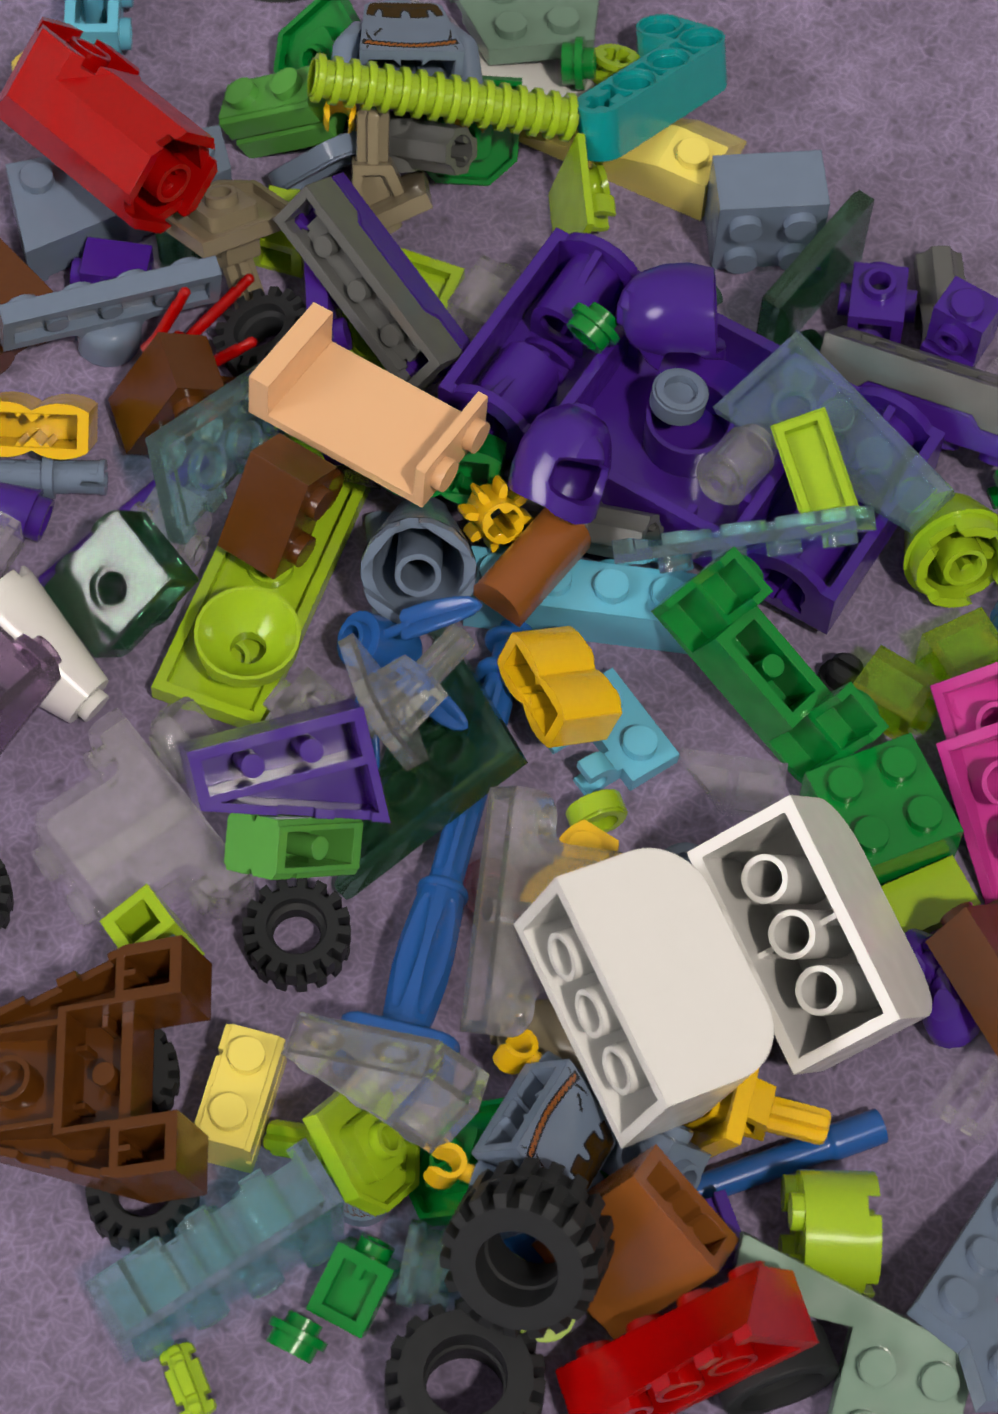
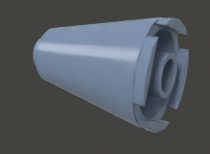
[360,497,477,624]

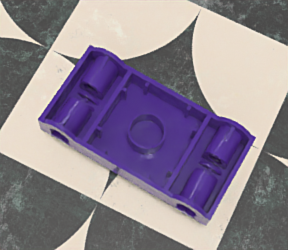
[438,227,946,635]

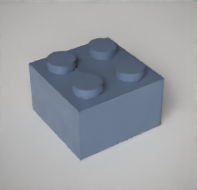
[704,150,830,274]

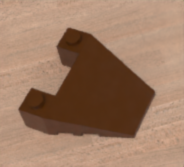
[0,935,212,1204]

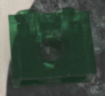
[44,510,200,658]

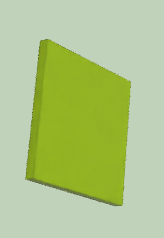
[548,133,616,234]

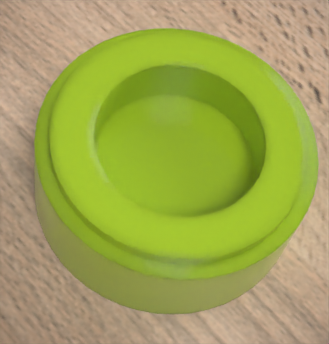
[565,789,628,832]

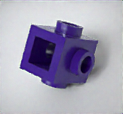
[837,261,917,343]

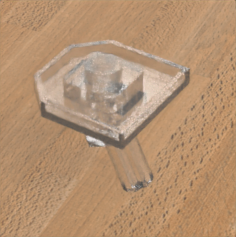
[338,624,475,771]

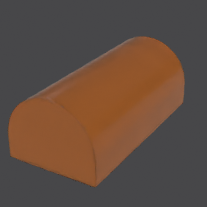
[473,507,591,628]

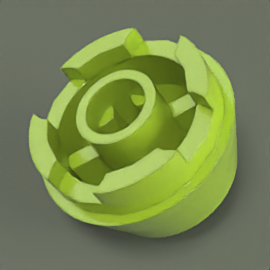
[903,493,998,608]

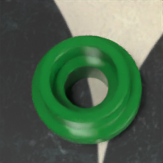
[561,36,596,90]
[566,302,620,354]
[266,1310,328,1364]

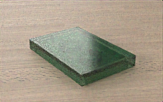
[756,190,875,348]

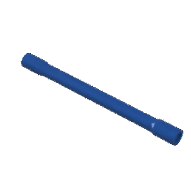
[503,1108,888,1264]

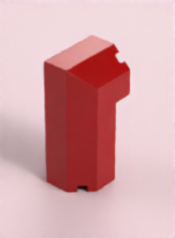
[0,16,217,234]

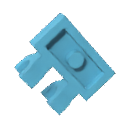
[549,668,680,796]

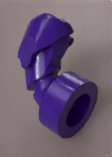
[904,928,980,1049]

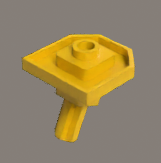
[684,1067,831,1158]

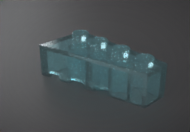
[85,1138,344,1363]

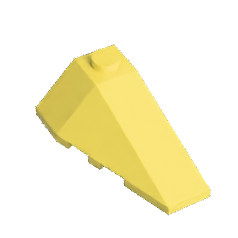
[519,118,747,221]

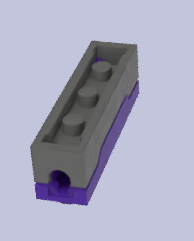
[273,172,471,390]
[817,325,998,467]

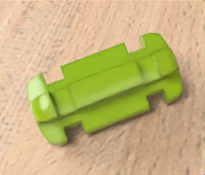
[159,1342,217,1414]

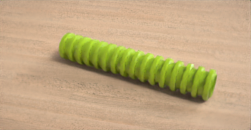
[307,53,579,142]

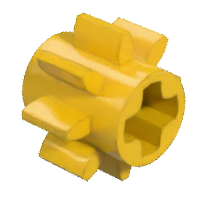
[457,475,534,553]

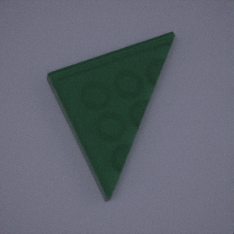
[334,627,528,900]

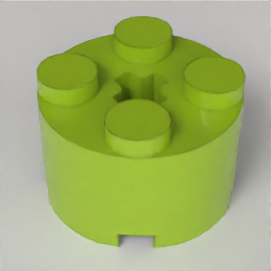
[778,1169,882,1298]

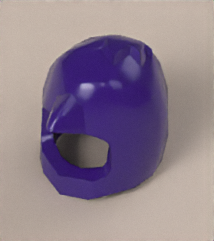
[616,262,727,371]
[508,403,612,525]

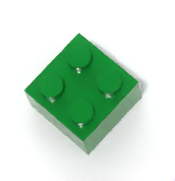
[799,732,964,886]

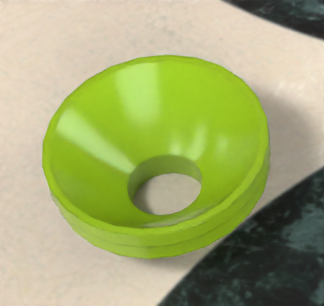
[194,586,301,688]

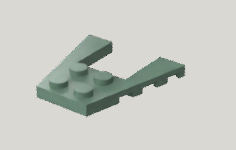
[449,0,599,66]
[731,1231,969,1414]

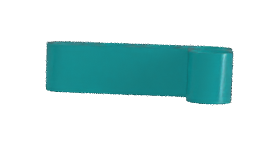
[577,14,727,162]

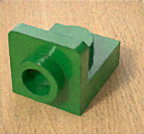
[305,1233,404,1339]

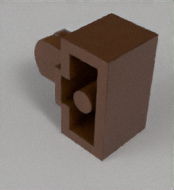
[108,332,253,458]
[217,433,344,580]

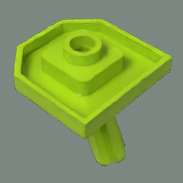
[263,1063,420,1216]

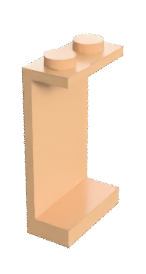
[248,302,490,508]

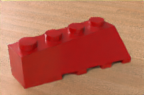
[555,1261,819,1414]

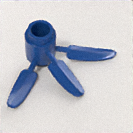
[337,596,483,775]

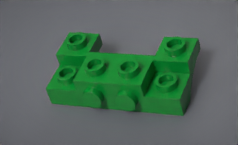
[651,546,889,784]

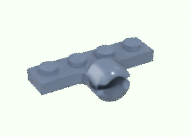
[0,255,222,367]

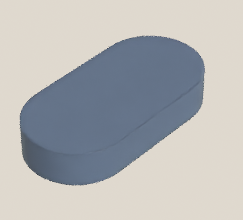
[268,131,356,190]

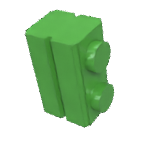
[218,66,347,159]
[224,813,364,880]

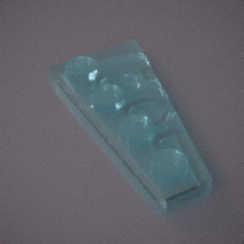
[713,330,955,534]
[145,360,285,545]
[612,505,877,574]

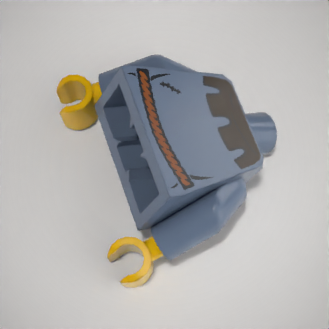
[323,0,485,134]
[423,1028,616,1193]

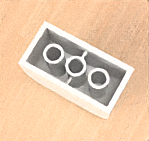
[686,795,932,1075]
[513,848,774,1149]

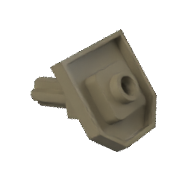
[352,106,433,234]
[165,179,289,310]

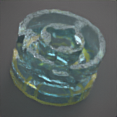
[396,1219,451,1312]

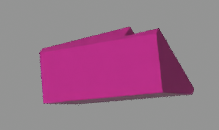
[930,662,998,904]

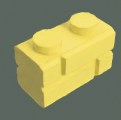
[194,1024,287,1174]

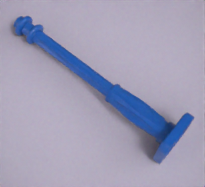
[333,619,533,1102]

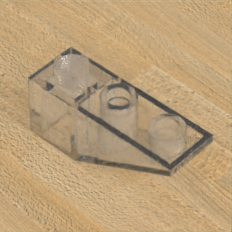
[281,1012,490,1154]

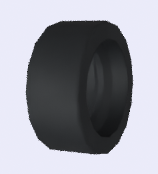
[718,1320,839,1414]

